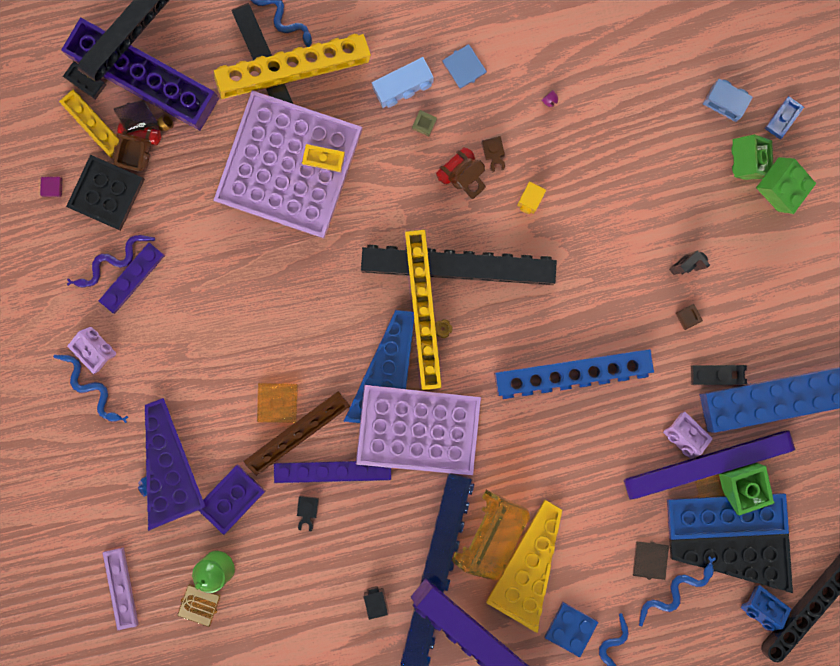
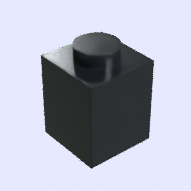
[363,586,389,620]

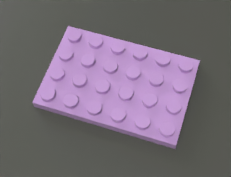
[356,385,481,475]

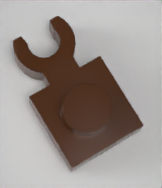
[482,136,505,173]

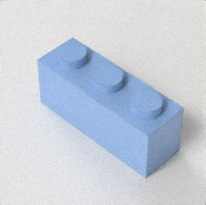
[372,57,434,108]

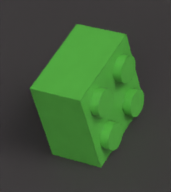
[756,157,816,214]

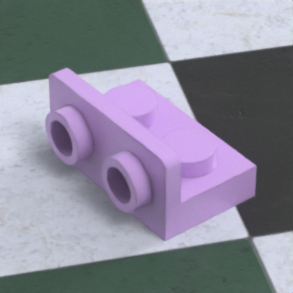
[67,327,116,374]
[663,411,713,459]

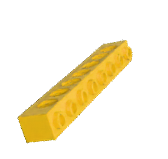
[214,34,371,99]
[405,229,442,390]

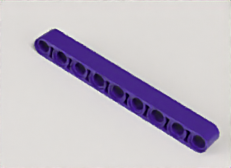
[624,430,796,500]

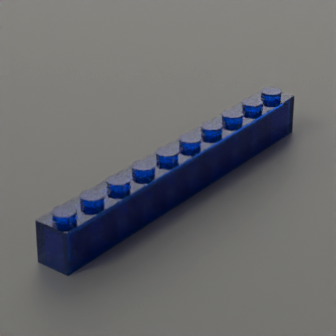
[400,473,474,666]

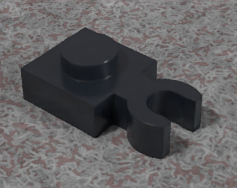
[297,496,319,532]

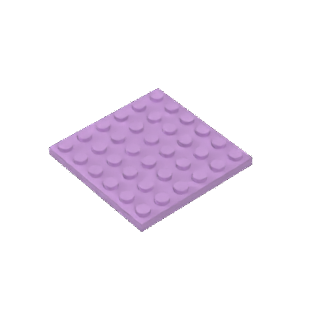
[213,90,363,239]

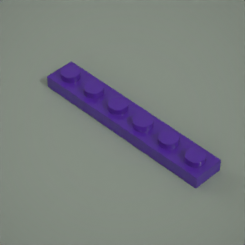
[274,461,391,483]

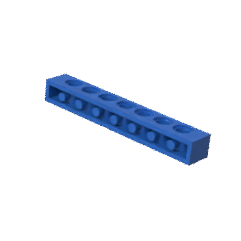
[494,349,654,399]

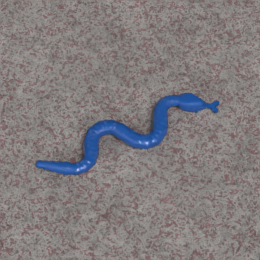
[251,0,312,47]
[53,355,128,423]
[639,556,716,627]
[599,613,629,666]

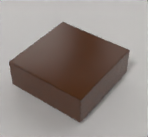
[675,304,703,330]

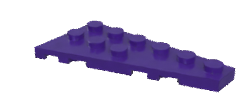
[145,398,206,531]

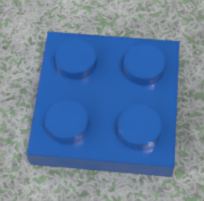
[544,602,598,657]

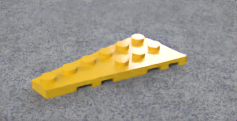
[486,499,562,633]

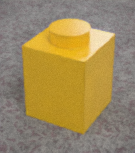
[517,181,546,214]

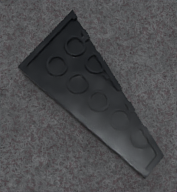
[669,534,793,593]

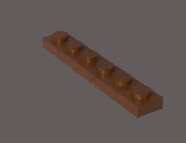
[244,391,350,476]

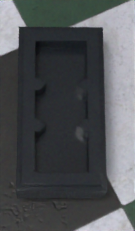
[63,61,106,100]

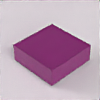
[40,177,62,197]

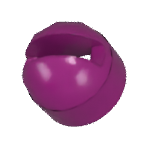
[541,90,558,107]

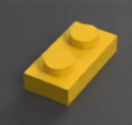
[302,144,345,173]

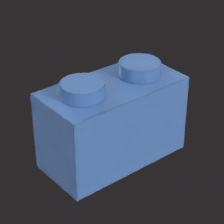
[703,79,753,122]

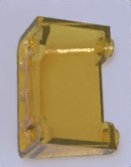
[451,489,530,581]

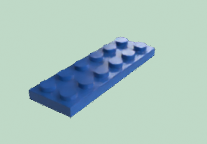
[667,493,789,540]

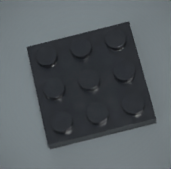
[66,155,145,231]

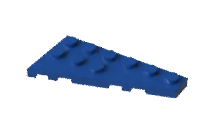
[344,310,414,423]

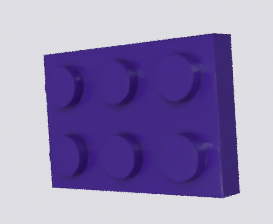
[198,465,266,535]

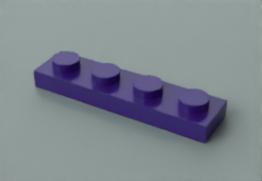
[98,243,165,314]

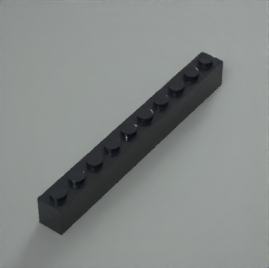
[361,245,557,285]

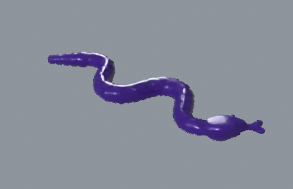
[67,235,155,288]

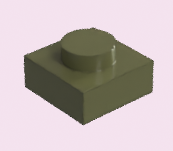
[412,110,437,137]

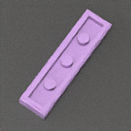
[103,547,139,630]

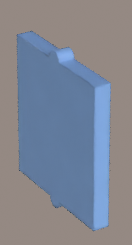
[442,44,487,89]

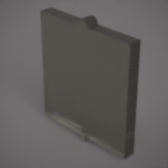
[114,100,157,134]
[633,541,669,580]

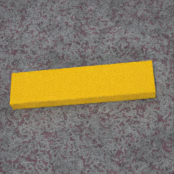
[59,89,119,158]

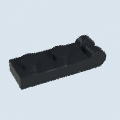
[691,365,747,385]

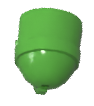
[192,551,235,593]

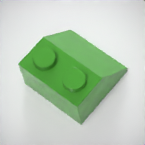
[731,134,773,180]
[719,463,774,516]

